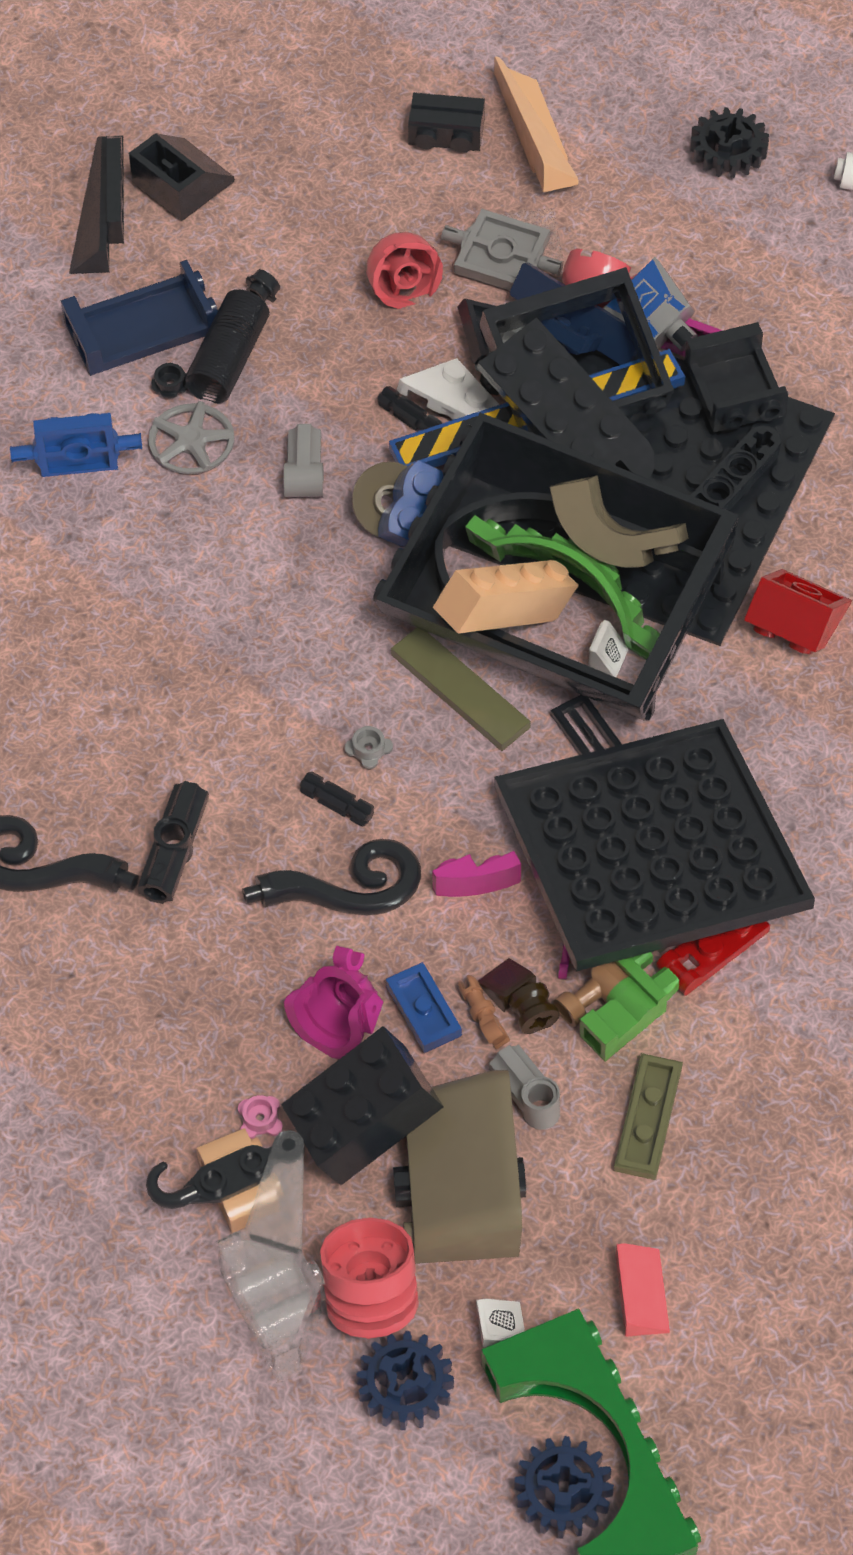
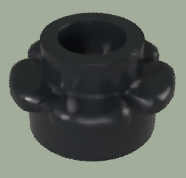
[245,269,280,302]
[151,363,187,398]

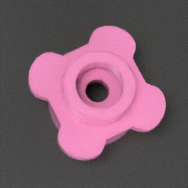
[238,1095,283,1139]

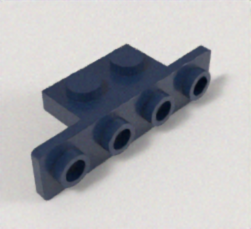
[510,263,637,365]

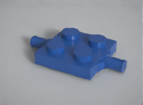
[10,413,142,477]

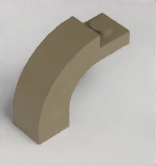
[550,476,689,567]

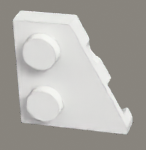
[397,358,500,420]

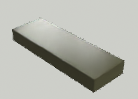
[614,1053,683,1180]

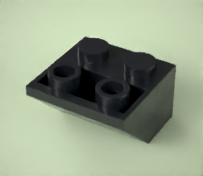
[129,133,235,221]

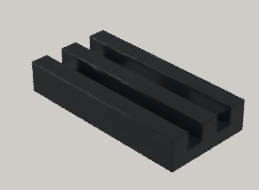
[550,695,622,755]

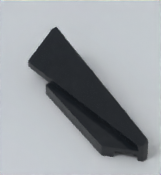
[69,135,124,274]

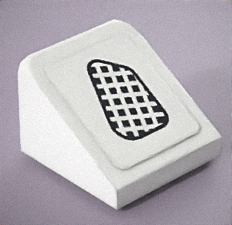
[588,620,629,677]
[476,1299,525,1349]

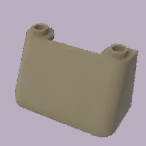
[403,1070,522,1264]

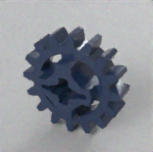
[356,1331,454,1430]
[514,1436,614,1539]

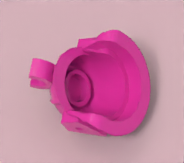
[284,946,383,1059]

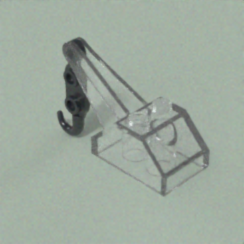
[146,1130,326,1385]

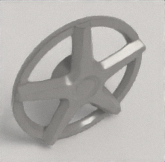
[149,401,234,474]

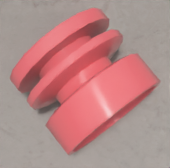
[320,1218,419,1339]

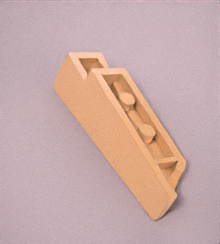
[494,57,578,192]

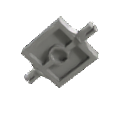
[441,209,564,291]

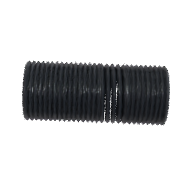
[184,289,270,403]

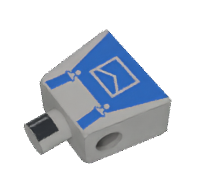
[604,257,697,351]

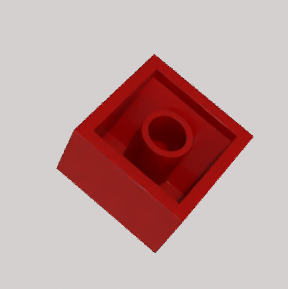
[744,569,853,654]

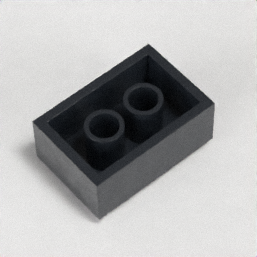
[281,1026,444,1185]

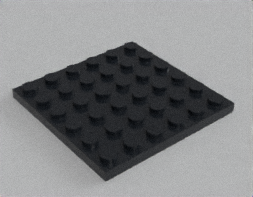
[494,719,815,972]

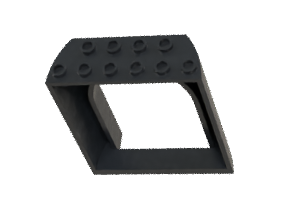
[373,412,739,721]

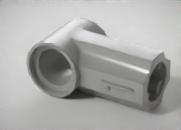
[284,424,324,497]
[489,1045,560,1130]

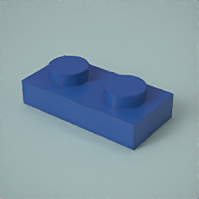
[386,962,462,1053]

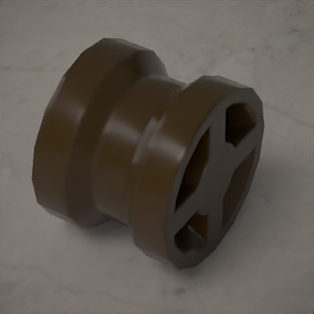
[508,983,560,1034]

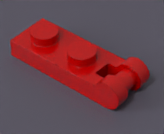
[656,921,771,996]

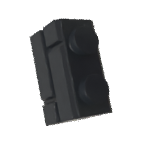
[408,92,485,153]

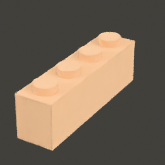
[433,560,579,634]

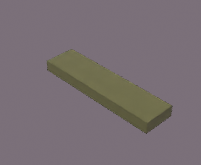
[391,628,531,751]

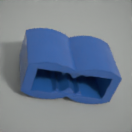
[378,460,444,547]

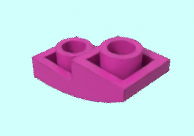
[432,851,521,897]

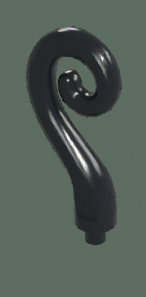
[0,815,139,892]
[242,839,421,916]

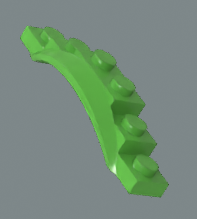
[465,515,660,660]

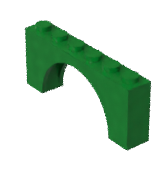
[481,1308,701,1555]

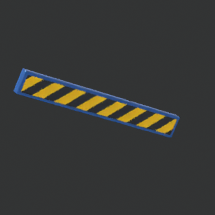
[389,349,685,467]

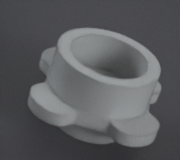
[345,726,393,769]

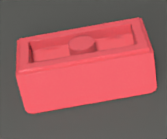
[615,1243,670,1337]

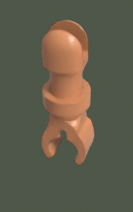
[458,975,510,1050]

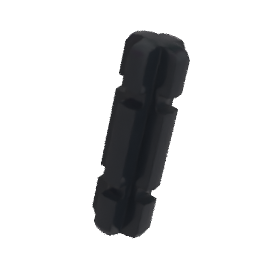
[377,386,442,431]
[300,772,374,826]

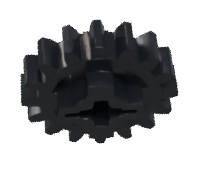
[690,107,769,178]

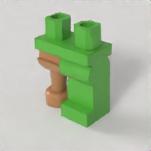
[553,952,679,1062]

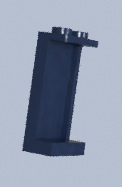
[61,260,218,376]

